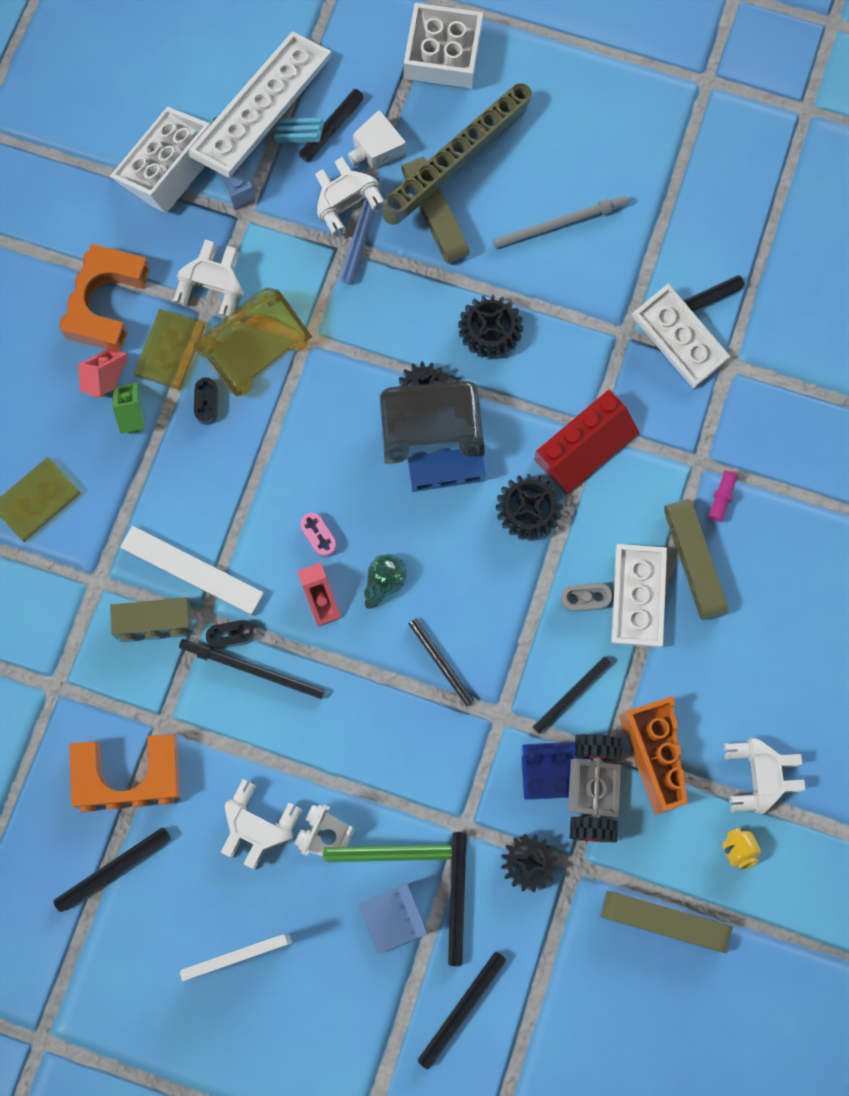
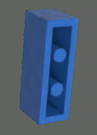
[407,445,486,492]

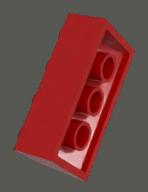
[534,389,639,495]

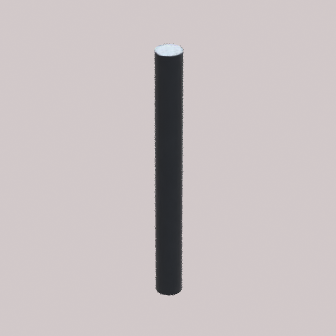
[408,618,474,707]
[532,657,611,734]

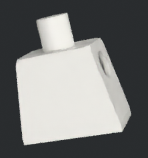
[347,110,406,169]

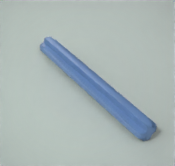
[340,176,383,285]

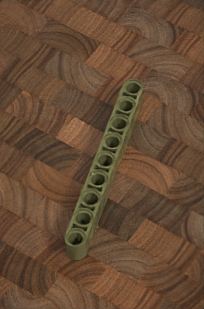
[382,83,532,225]

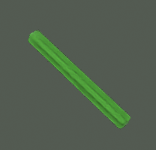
[323,845,452,862]

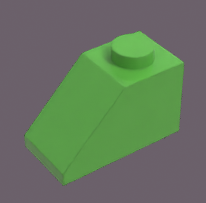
[113,382,145,434]

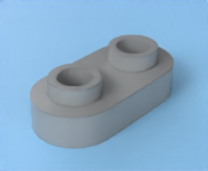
[561,583,612,612]

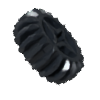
[458,294,523,359]
[495,474,563,541]

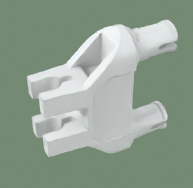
[315,157,385,238]
[173,240,244,319]
[723,738,806,815]
[221,779,303,870]

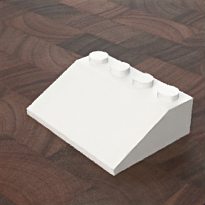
[110,107,211,213]

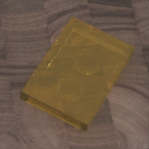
[134,309,205,390]
[0,457,81,542]

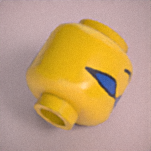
[722,828,761,870]

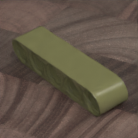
[401,156,470,264]
[664,499,728,621]
[600,891,733,954]

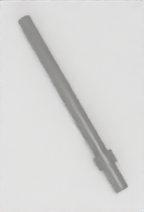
[493,195,629,249]

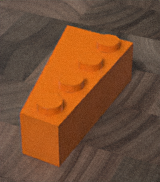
[619,696,688,815]

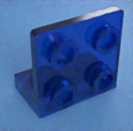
[520,742,576,800]

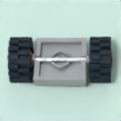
[568,734,622,843]

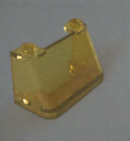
[193,287,312,397]

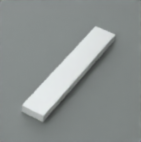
[120,526,264,616]

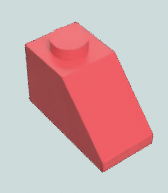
[78,349,128,397]
[297,562,341,626]

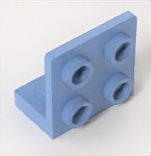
[359,883,427,954]

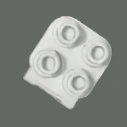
[294,804,355,856]

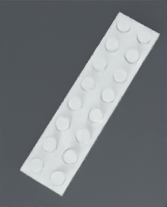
[189,31,331,178]

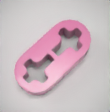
[300,513,336,558]

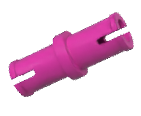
[708,470,739,522]

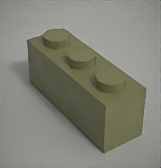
[110,597,192,642]

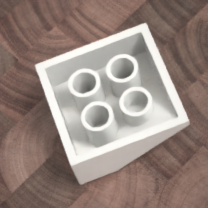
[404,3,483,89]

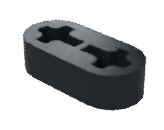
[194,377,218,425]
[206,620,255,649]

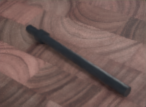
[179,639,325,700]

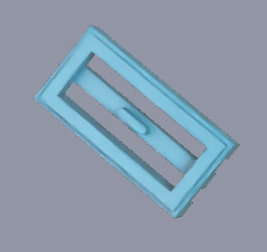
[274,118,324,143]

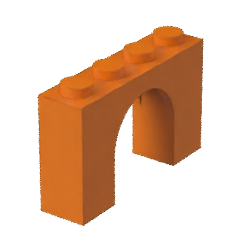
[59,243,150,352]
[69,734,181,813]

